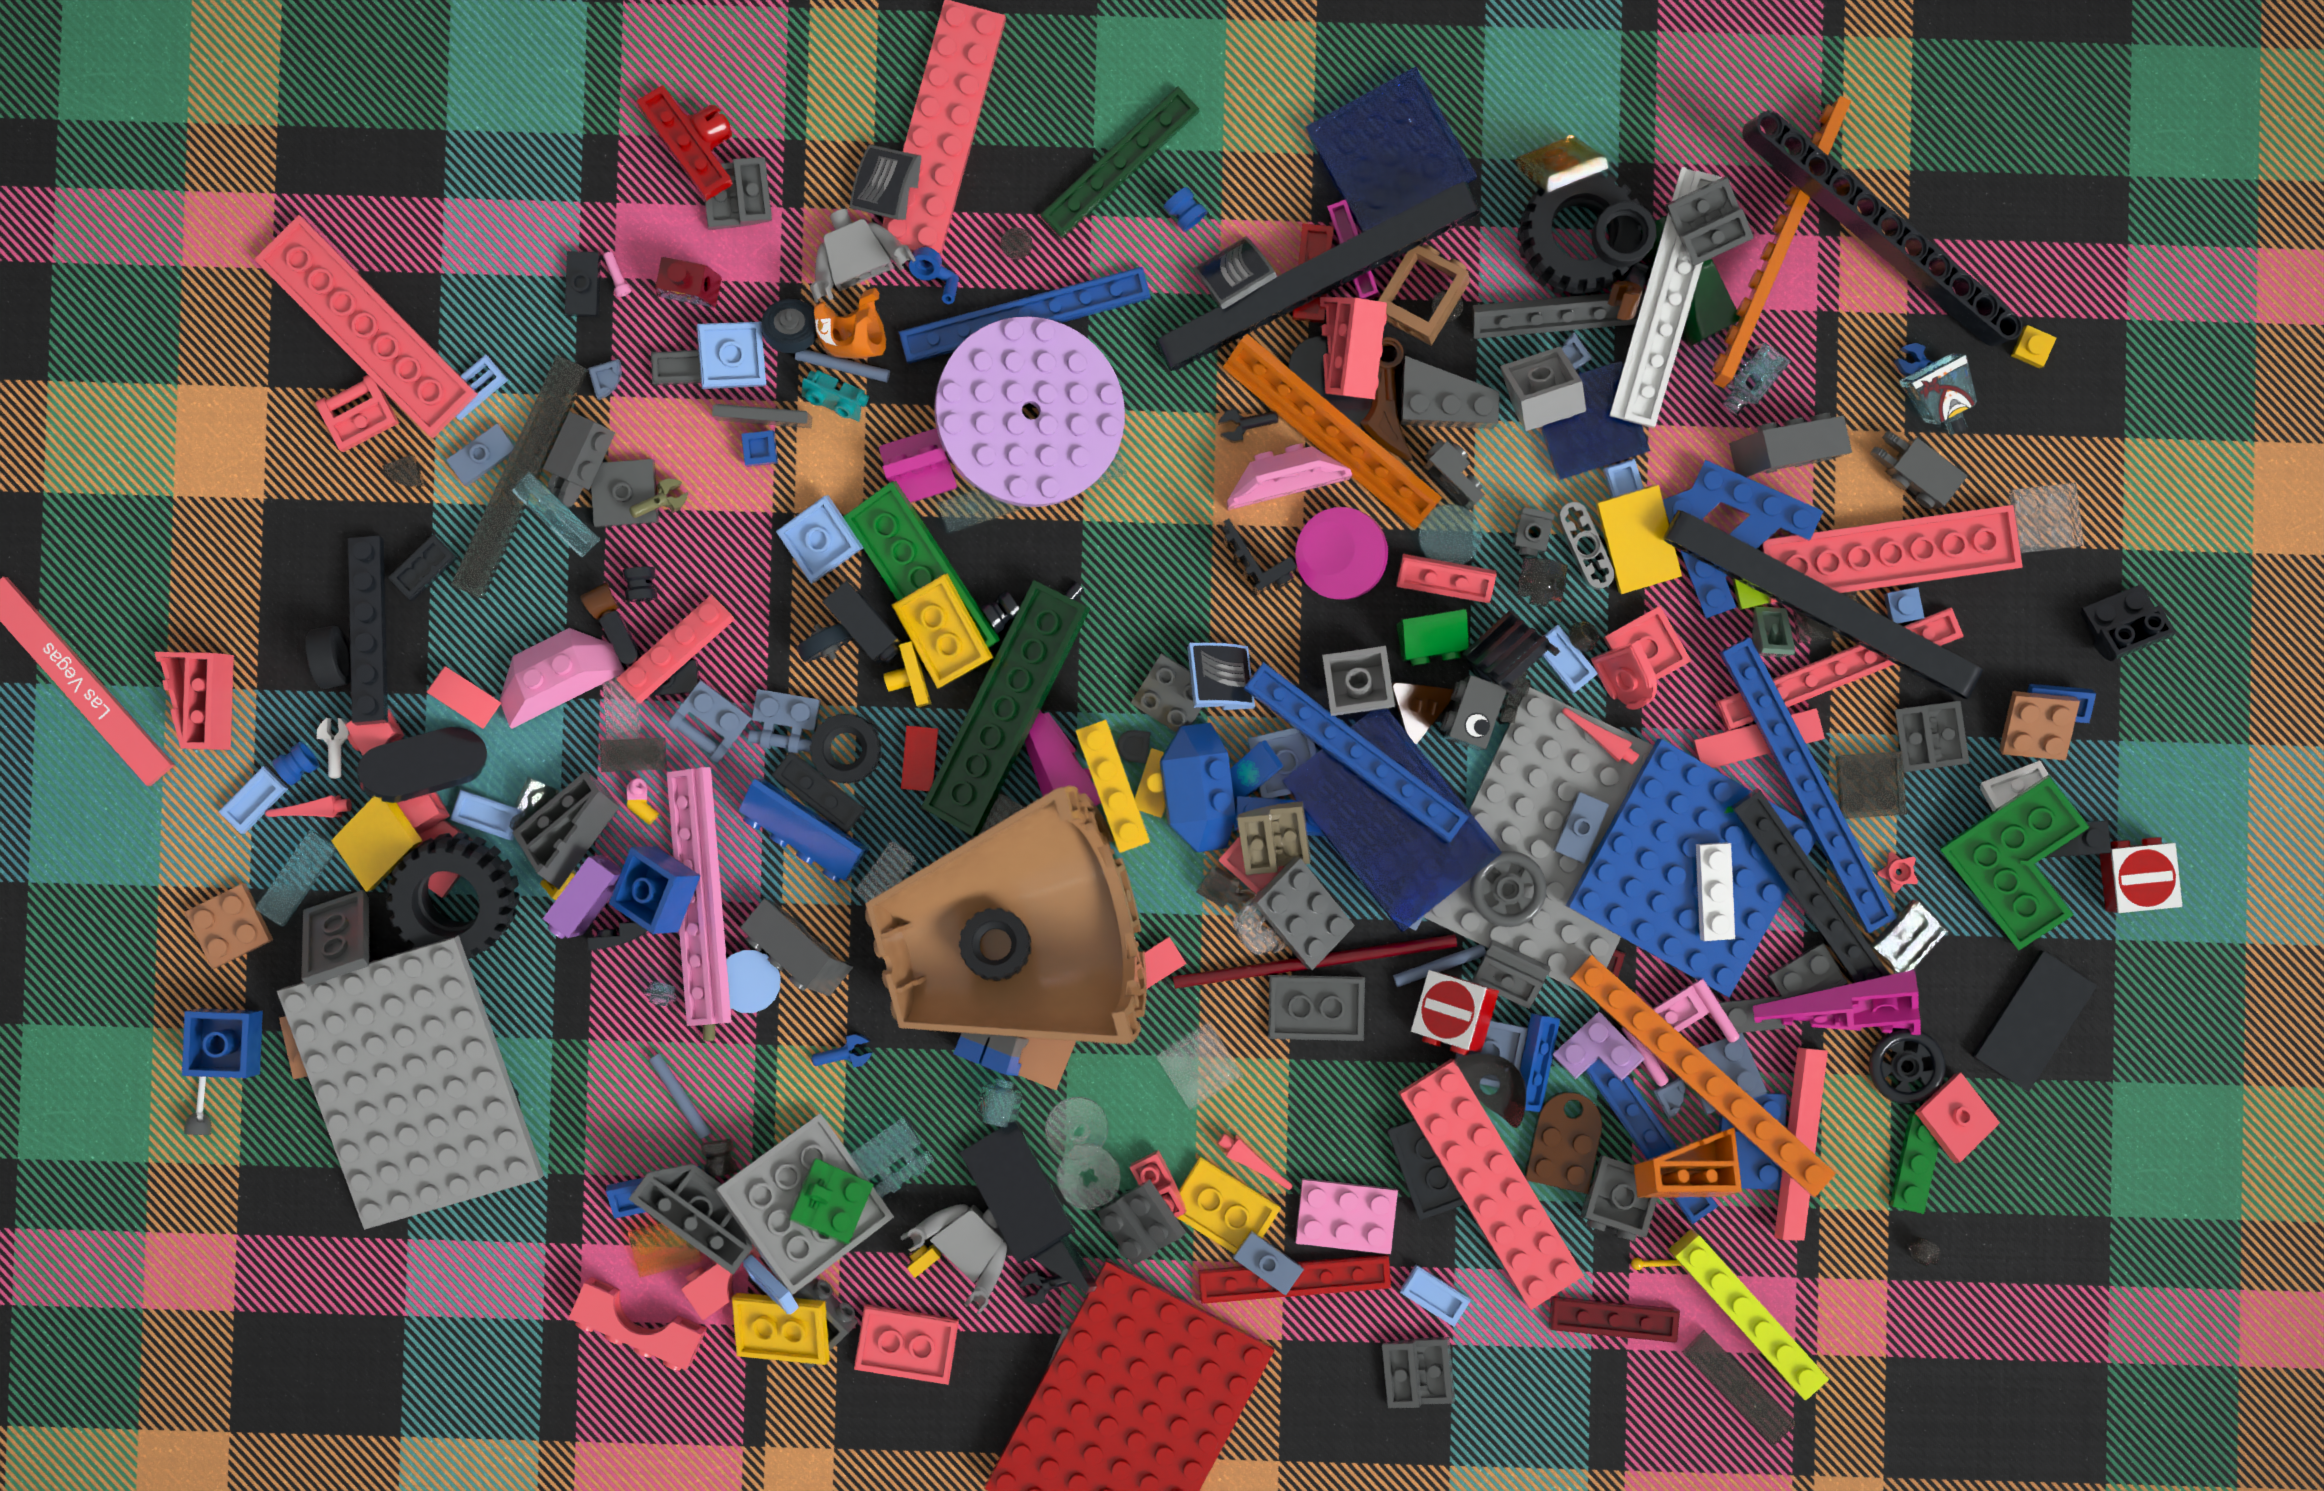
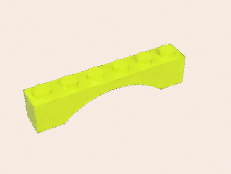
[1668,1229,1829,1401]

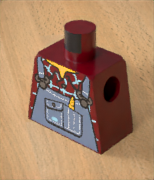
[655,257,722,308]

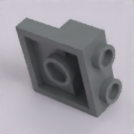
[1423,439,1485,511]
[1580,1156,1658,1242]
[1097,1179,1186,1265]
[792,1278,858,1370]

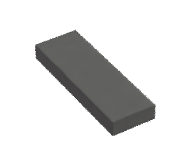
[712,404,812,428]

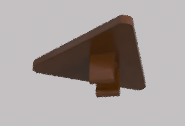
[1392,682,1453,746]

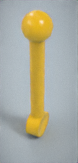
[1631,1258,1682,1270]

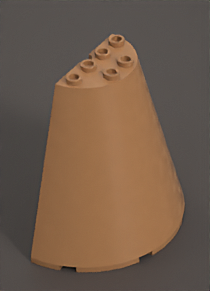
[865,786,1147,1044]

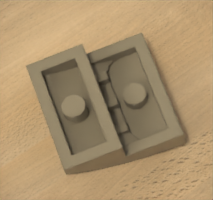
[1237,801,1311,875]

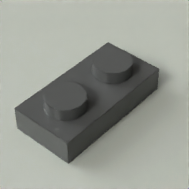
[1719,996,1785,1035]

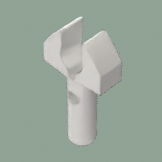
[317,718,350,779]

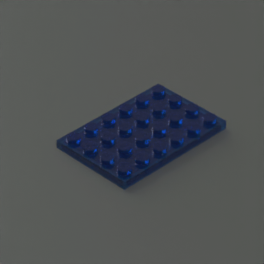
[1282,708,1502,933]

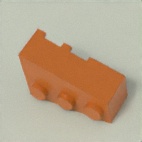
[1634,1127,1742,1198]

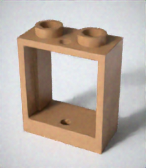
[1378,244,1470,346]

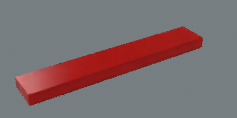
[1198,1254,1391,1304]

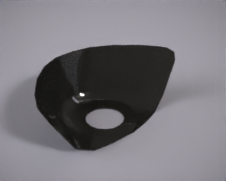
[1454,1054,1527,1128]

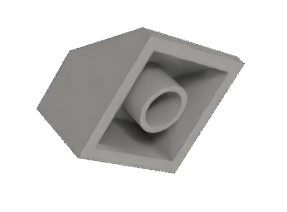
[1500,346,1586,431]
[1322,646,1395,716]

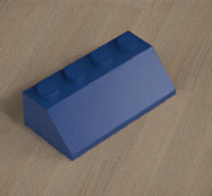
[738,778,869,883]

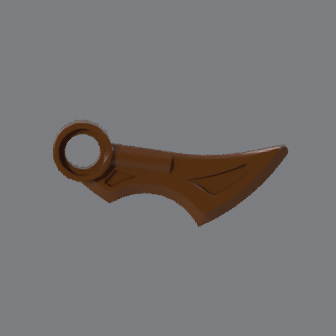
[1360,337,1412,461]

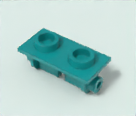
[802,370,869,422]

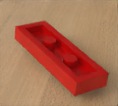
[1292,223,1334,323]

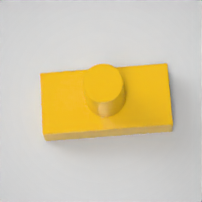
[883,641,931,707]
[1135,748,1165,818]

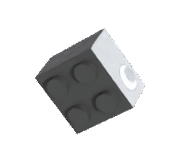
[1440,675,1506,751]

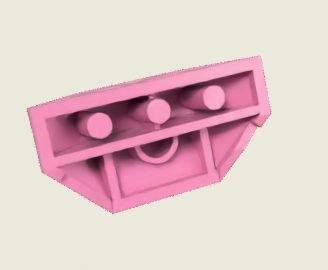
[1226,444,1352,510]
[499,628,625,729]

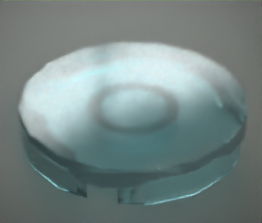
[1418,504,1482,564]

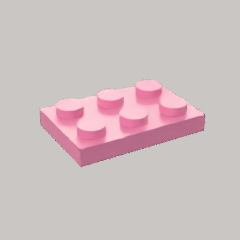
[1295,1178,1398,1254]

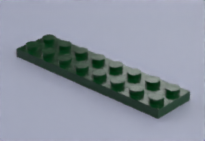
[921,580,1091,837]

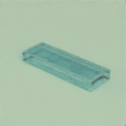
[512,472,600,557]
[255,830,337,927]

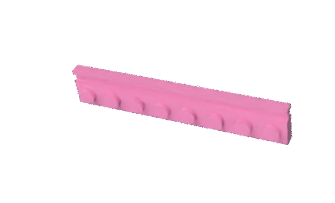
[667,767,731,1026]

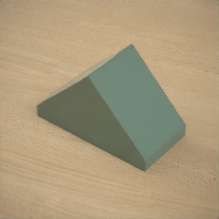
[1752,606,1795,657]

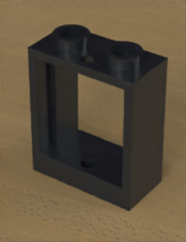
[822,580,903,664]

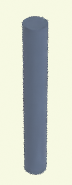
[795,349,890,382]
[1393,944,1486,987]
[649,1053,711,1140]

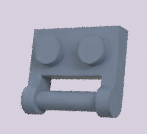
[665,679,752,763]

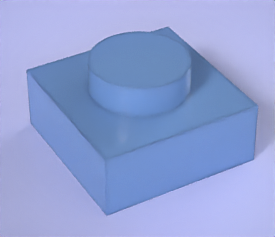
[1884,587,1924,624]

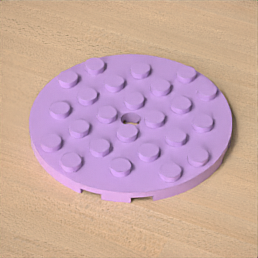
[934,317,1125,507]

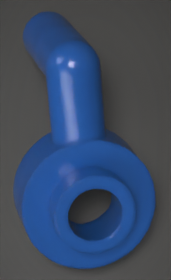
[909,247,959,304]

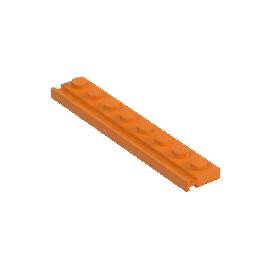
[1222,334,1442,529]

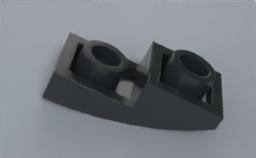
[588,918,650,950]

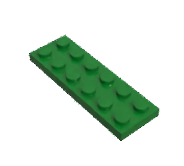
[843,481,1000,648]

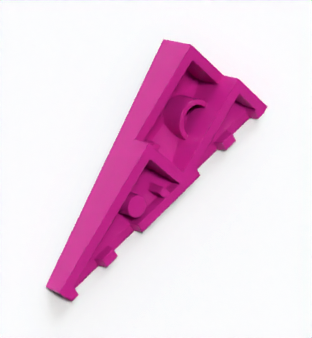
[1025,710,1101,806]
[1753,970,1921,1035]

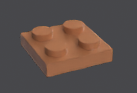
[1999,691,2080,760]
[185,883,273,969]

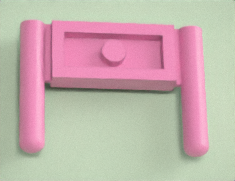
[1621,978,1739,1086]

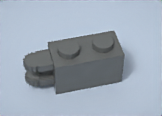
[543,411,615,508]
[1870,431,1967,510]

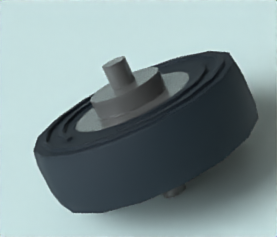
[761,299,818,353]
[797,623,853,662]

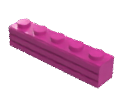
[1327,199,1379,300]

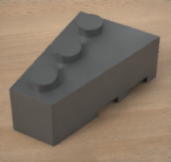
[1399,356,1500,429]
[1729,413,1852,478]
[512,771,619,889]
[740,898,853,996]

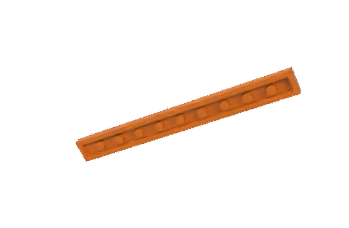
[1712,96,1851,388]
[1569,955,1836,1197]

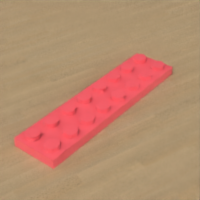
[882,0,1006,256]
[254,215,478,438]
[1760,505,2023,604]
[1398,1059,1584,1310]

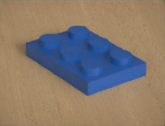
[1719,1092,1787,1190]

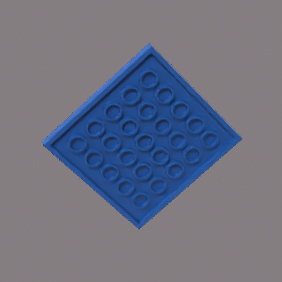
[1565,738,1816,998]

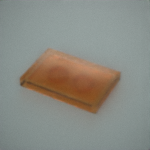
[1515,135,1608,192]

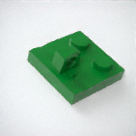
[788,1158,874,1245]

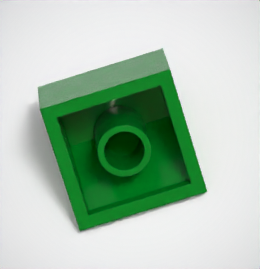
[1396,609,1469,666]

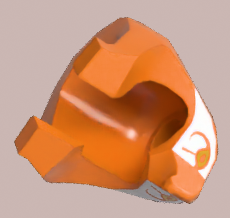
[814,287,886,359]

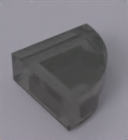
[382,455,426,487]

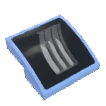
[1187,643,1255,710]

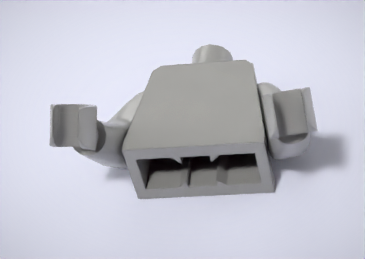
[810,209,916,303]
[901,1204,1007,1314]

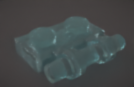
[850,1116,934,1197]

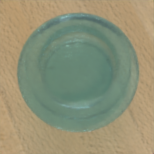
[644,982,677,1006]

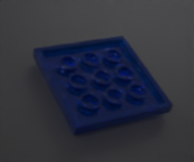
[1305,67,1477,233]

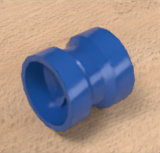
[1164,187,1208,232]
[272,742,319,785]

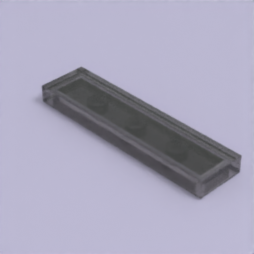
[1682,1330,1797,1446]

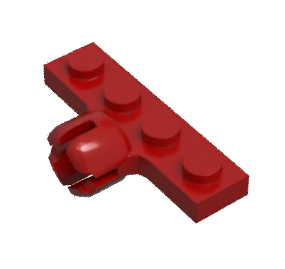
[636,85,733,201]

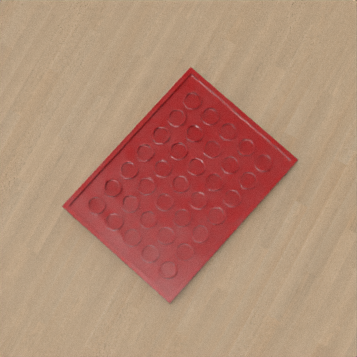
[984,1259,1275,1491]

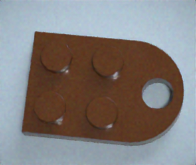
[1524,1092,1602,1194]

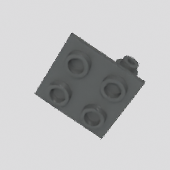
[1130,653,1202,732]

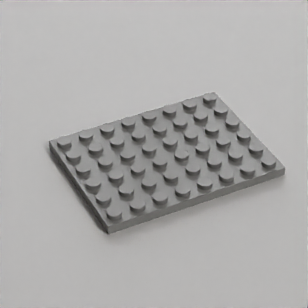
[1424,686,1654,993]
[277,935,544,1230]

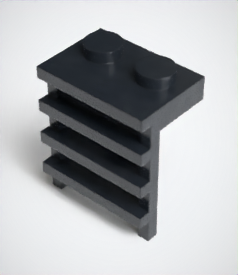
[1222,519,1297,596]
[1462,611,1560,695]

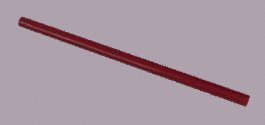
[1173,934,1457,989]

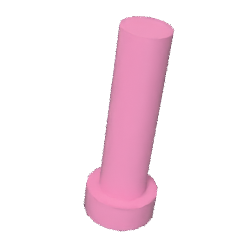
[603,252,631,297]

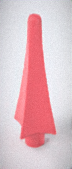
[1562,708,1639,765]
[265,795,352,818]
[1217,1133,1293,1190]

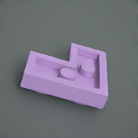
[1553,1012,1644,1081]

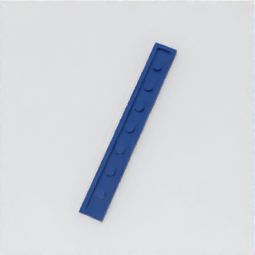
[899,266,1151,364]
[1244,662,1469,843]

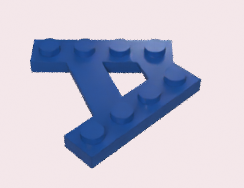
[1663,460,1824,619]

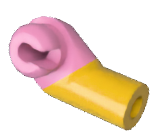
[626,778,659,825]

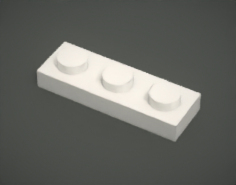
[1696,842,1735,941]

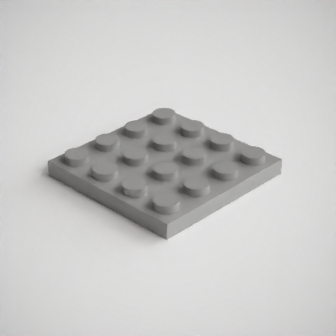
[715,1113,894,1295]

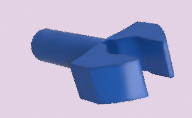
[1895,343,1955,382]
[811,1033,873,1068]

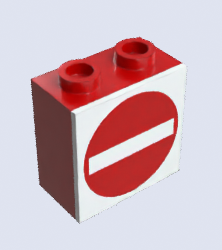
[2099,837,2182,913]
[1411,970,1499,1055]

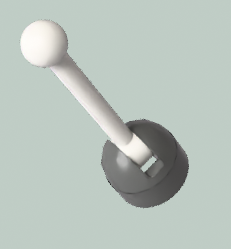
[184,1077,212,1135]

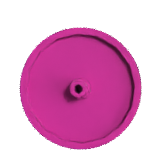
[1295,507,1388,600]

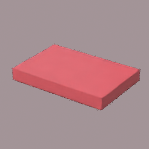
[854,1304,959,1385]

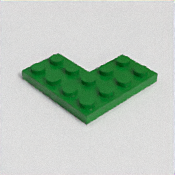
[1940,774,2089,950]

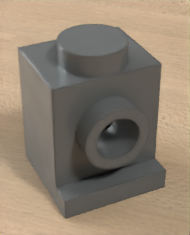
[1511,507,1555,558]

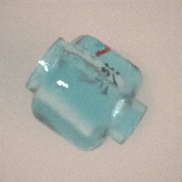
[977,1078,1022,1127]

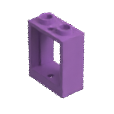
[543,855,622,939]

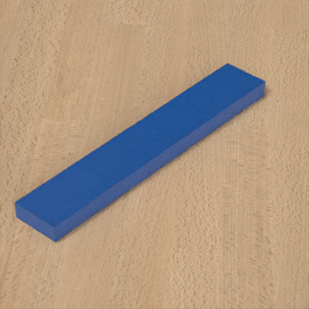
[1585,1058,1718,1224]

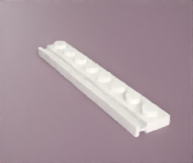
[1609,167,1723,428]

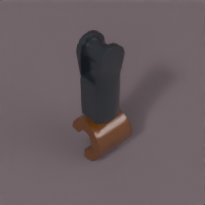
[1608,262,1653,320]
[580,582,642,667]

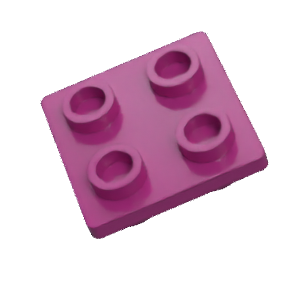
[879,428,957,503]

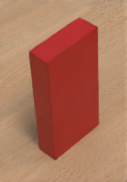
[901,726,939,791]

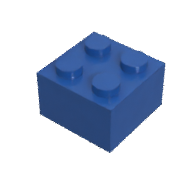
[609,846,701,934]
[182,1008,263,1078]

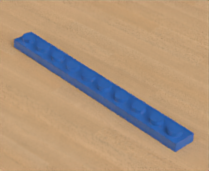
[1719,637,1897,933]

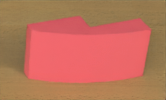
[426,666,501,729]
[1129,1150,1187,1218]

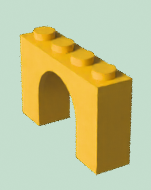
[1076,720,1150,853]

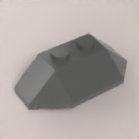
[628,1164,753,1274]

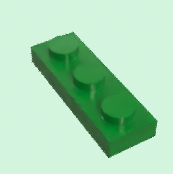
[1889,1112,1939,1214]

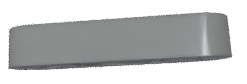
[1557,502,1614,589]

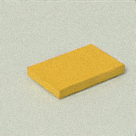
[1595,484,1682,594]
[892,574,993,689]
[331,796,422,892]
[1177,1156,1281,1254]
[732,1293,830,1365]

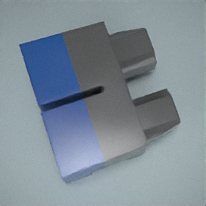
[953,1033,1029,1076]

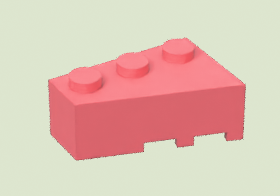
[1320,297,1387,399]
[154,652,234,750]

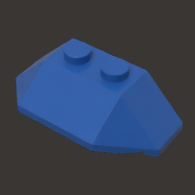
[1160,723,1236,852]

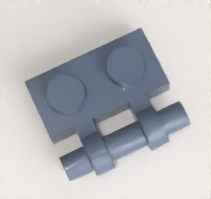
[748,689,821,754]

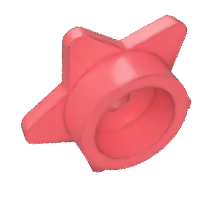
[1877,852,1918,893]

